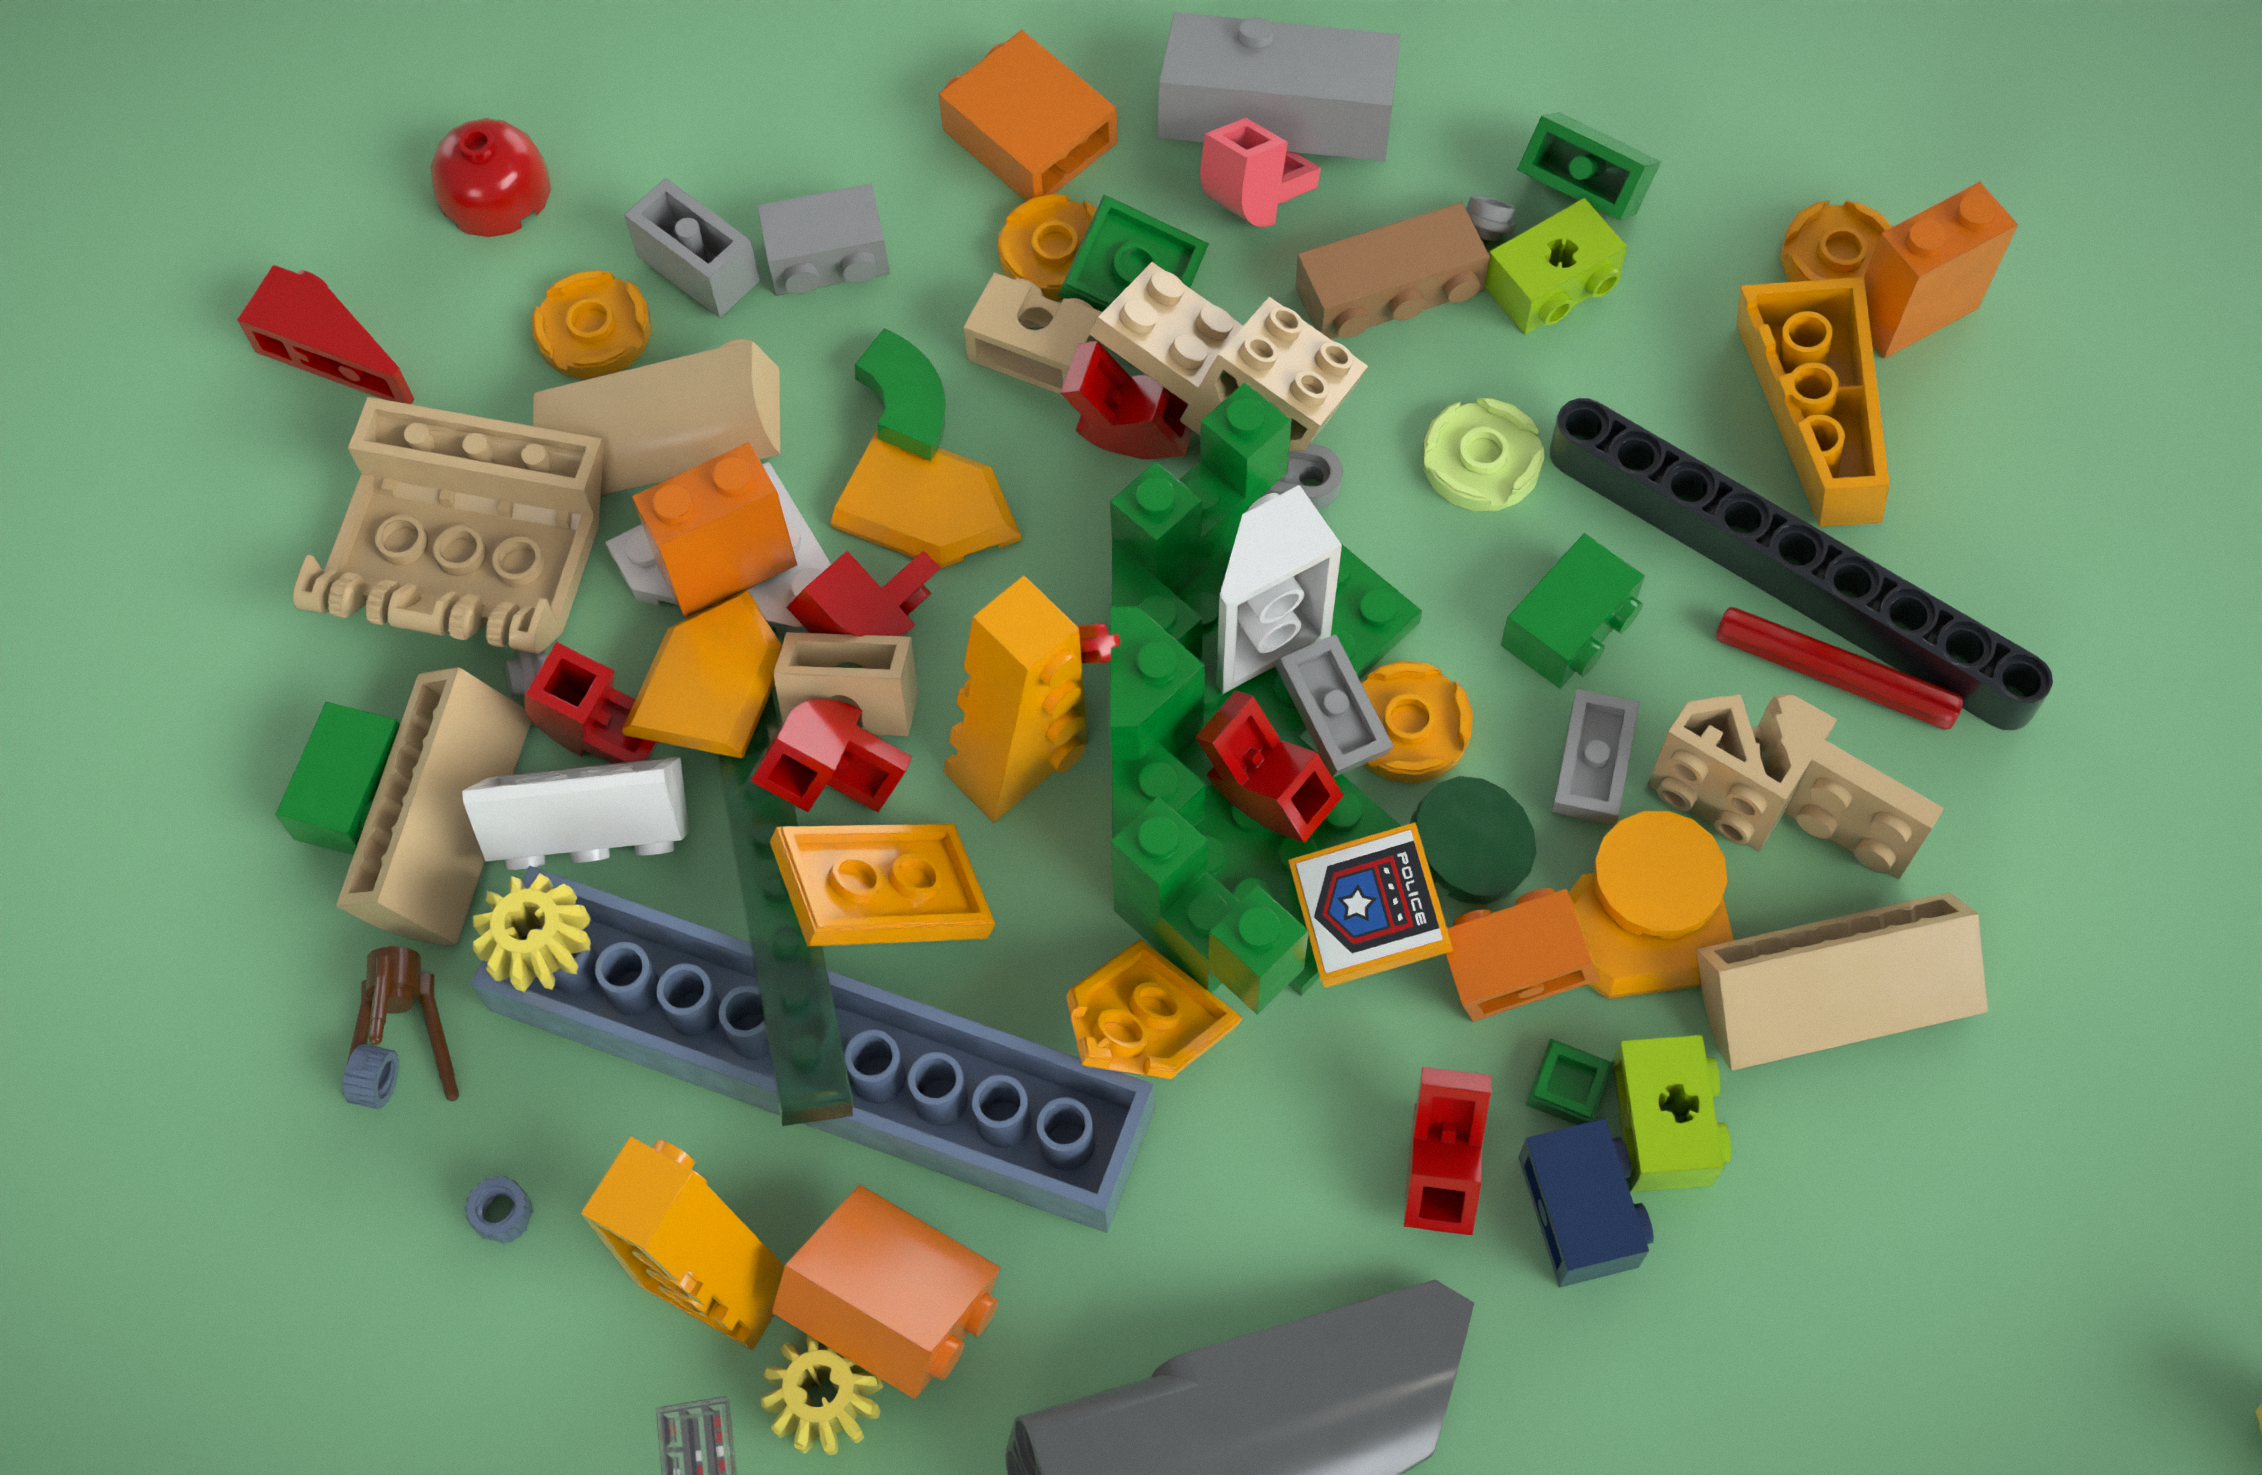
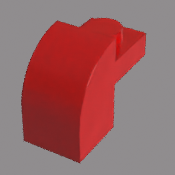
[1060,341,1193,460]
[786,550,940,637]
[525,641,659,764]
[1195,690,1344,843]
[751,699,912,813]
[1403,1067,1491,1236]

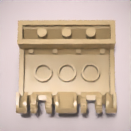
[293,397,604,654]

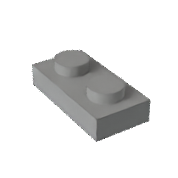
[1275,634,1394,778]
[1552,689,1640,826]

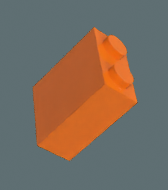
[938,30,1118,201]
[1864,182,2018,359]
[632,442,797,618]
[772,1184,1000,1399]

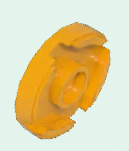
[997,194,1097,301]
[1780,200,1893,282]
[532,270,652,380]
[1361,661,1473,784]
[1593,811,1728,939]

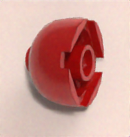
[430,118,551,237]

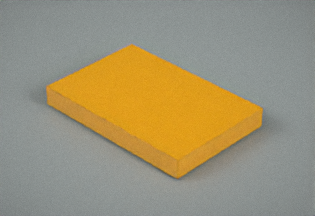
[770,824,996,946]

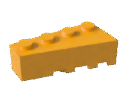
[1737,277,1890,527]
[943,575,1088,823]
[581,1136,784,1351]

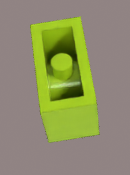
[1485,198,1628,335]
[1611,1035,1731,1192]

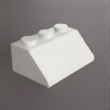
[1216,485,1342,694]
[462,756,690,870]

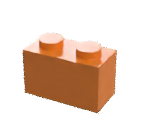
[1446,888,1600,1022]

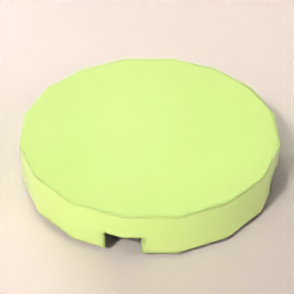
[1422,398,1544,512]

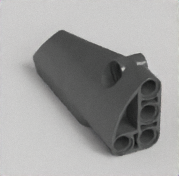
[1005,1280,1474,1475]

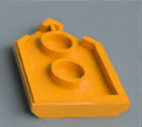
[831,429,1022,569]
[622,590,782,759]
[1569,873,1734,999]
[1066,939,1242,1079]

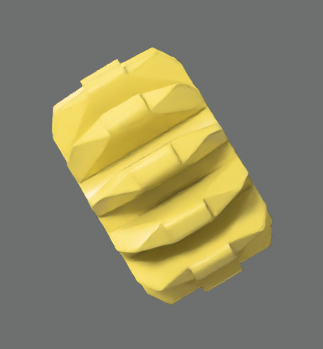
[473,873,591,993]
[761,1334,883,1455]

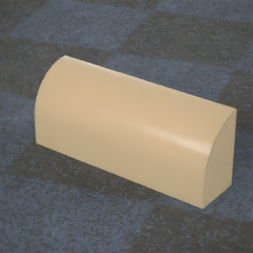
[533,340,780,495]
[336,667,531,945]
[1696,892,1988,1071]

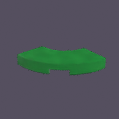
[855,328,946,461]

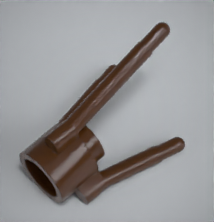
[342,946,459,1102]

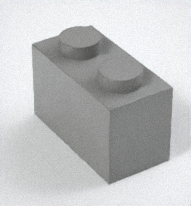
[624,178,760,318]
[757,183,890,296]

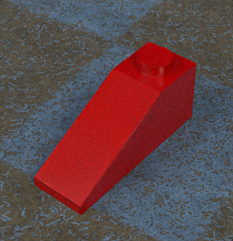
[237,265,415,404]

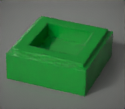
[1526,1038,1614,1125]

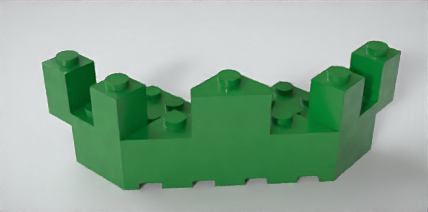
[1110,382,1422,1015]

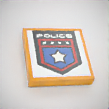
[1288,822,1454,988]

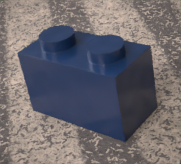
[1518,1118,1654,1288]

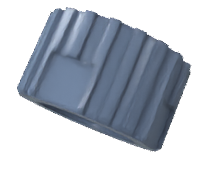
[342,1044,399,1109]
[465,1176,533,1244]

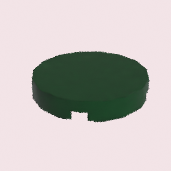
[1409,776,1537,905]

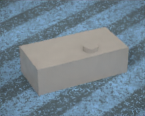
[1157,12,1401,162]

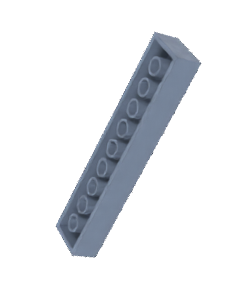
[471,866,1155,1233]

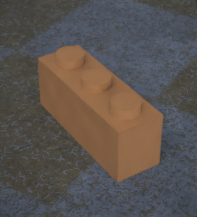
[1295,202,1490,339]

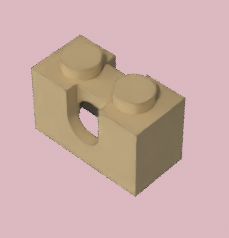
[963,272,1104,395]
[773,632,919,736]

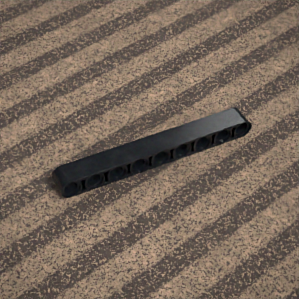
[1550,398,2053,730]

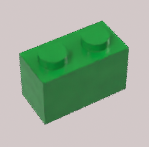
[1517,112,1661,220]
[1501,533,1645,689]
[275,701,400,855]

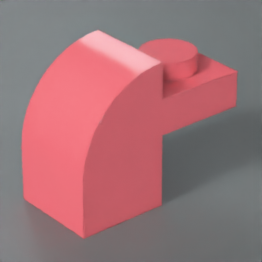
[1200,118,1321,227]

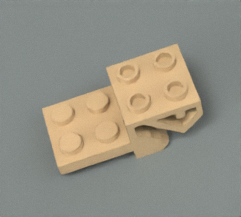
[1089,262,1368,452]
[1647,694,1945,879]

